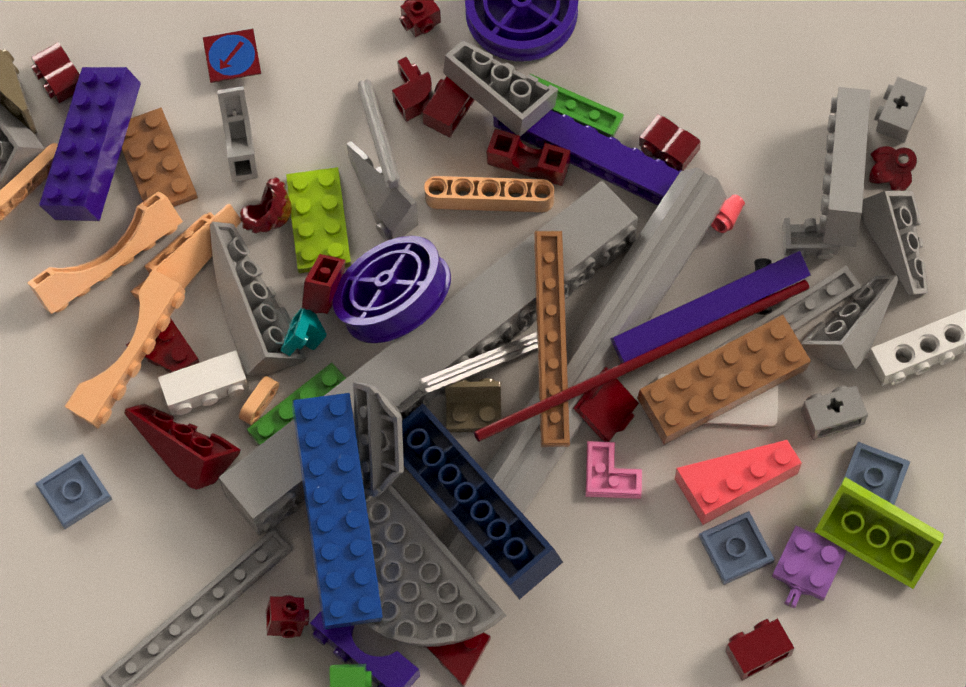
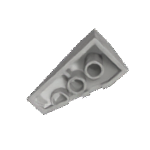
[0,104,45,188]
[347,141,418,240]
[861,191,928,295]
[801,275,899,370]

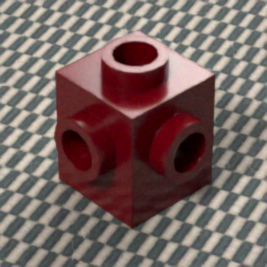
[399,0,441,37]
[266,595,309,638]

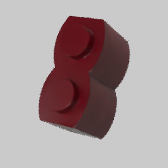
[30,42,80,103]
[639,114,701,171]

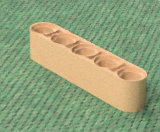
[424,176,554,212]

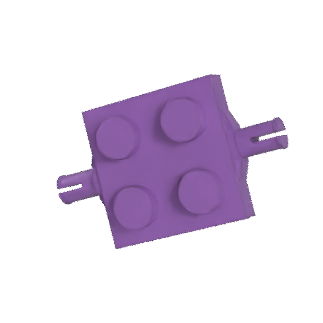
[772,526,847,608]

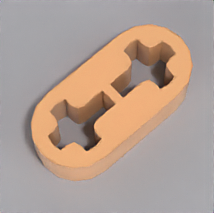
[239,376,279,425]

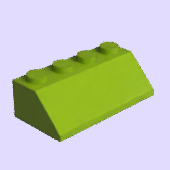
[814,477,944,589]

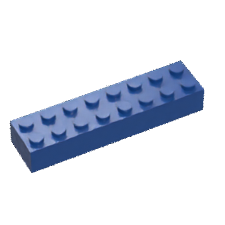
[292,393,383,630]

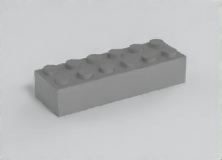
[819,87,871,247]

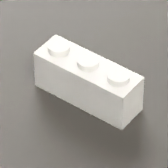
[158,351,249,415]

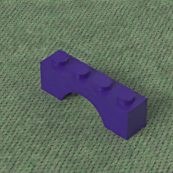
[310,611,420,687]

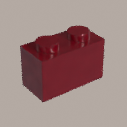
[421,76,475,138]
[302,254,346,314]
[725,618,795,681]

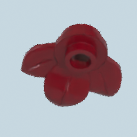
[869,146,917,191]

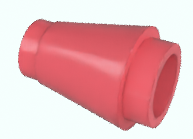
[711,194,745,233]

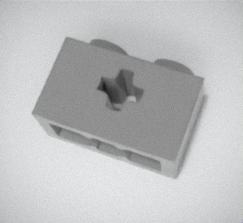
[874,77,927,142]
[801,385,868,440]

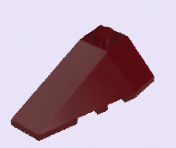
[124,404,241,490]

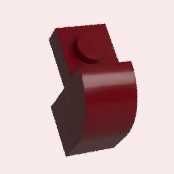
[392,57,433,122]

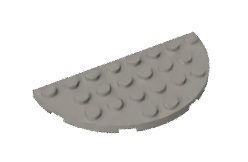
[365,484,507,647]

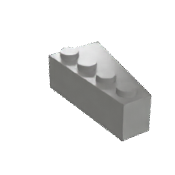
[443,40,558,136]

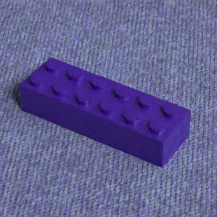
[39,67,141,221]

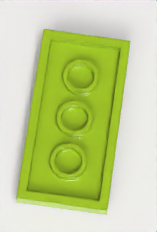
[286,167,351,273]

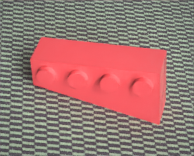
[675,440,802,525]

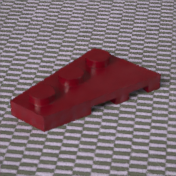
[424,632,491,687]

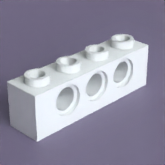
[867,309,966,386]

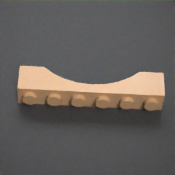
[27,191,183,314]
[65,269,186,429]

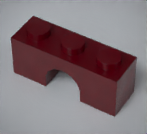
[486,129,571,186]

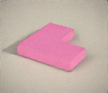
[585,441,642,499]

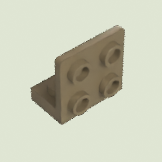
[445,378,502,433]

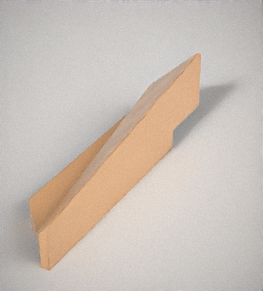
[130,204,241,300]

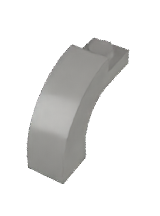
[217,86,258,182]

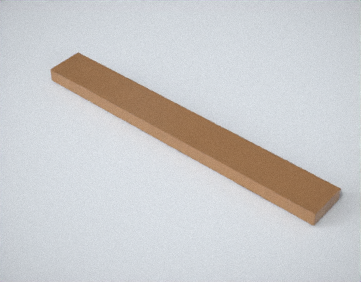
[534,231,570,447]

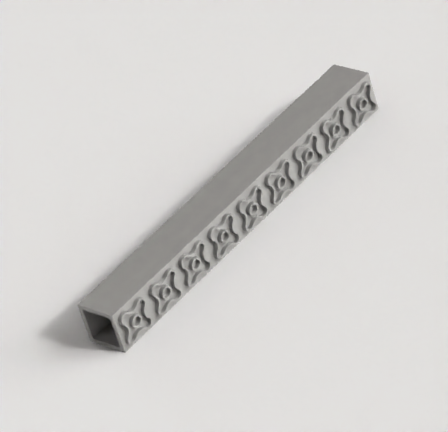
[219,181,638,536]

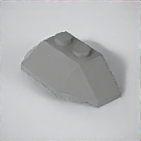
[353,381,404,497]

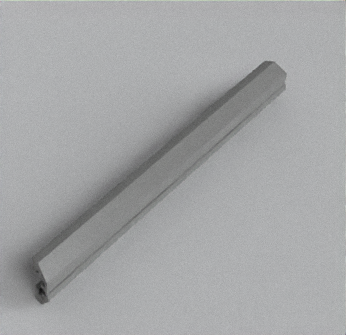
[440,168,727,582]

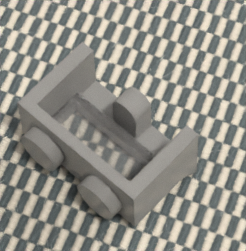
[781,218,840,259]

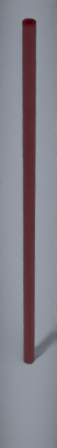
[474,280,809,442]

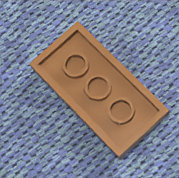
[122,107,198,207]

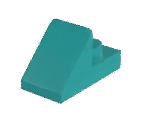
[281,307,327,356]

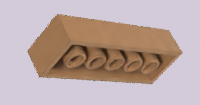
[637,315,811,445]

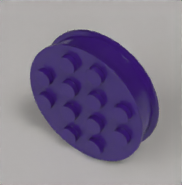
[465,0,578,62]
[333,236,451,343]

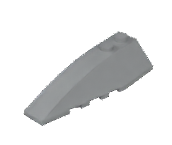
[210,222,306,376]

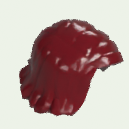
[240,177,292,234]

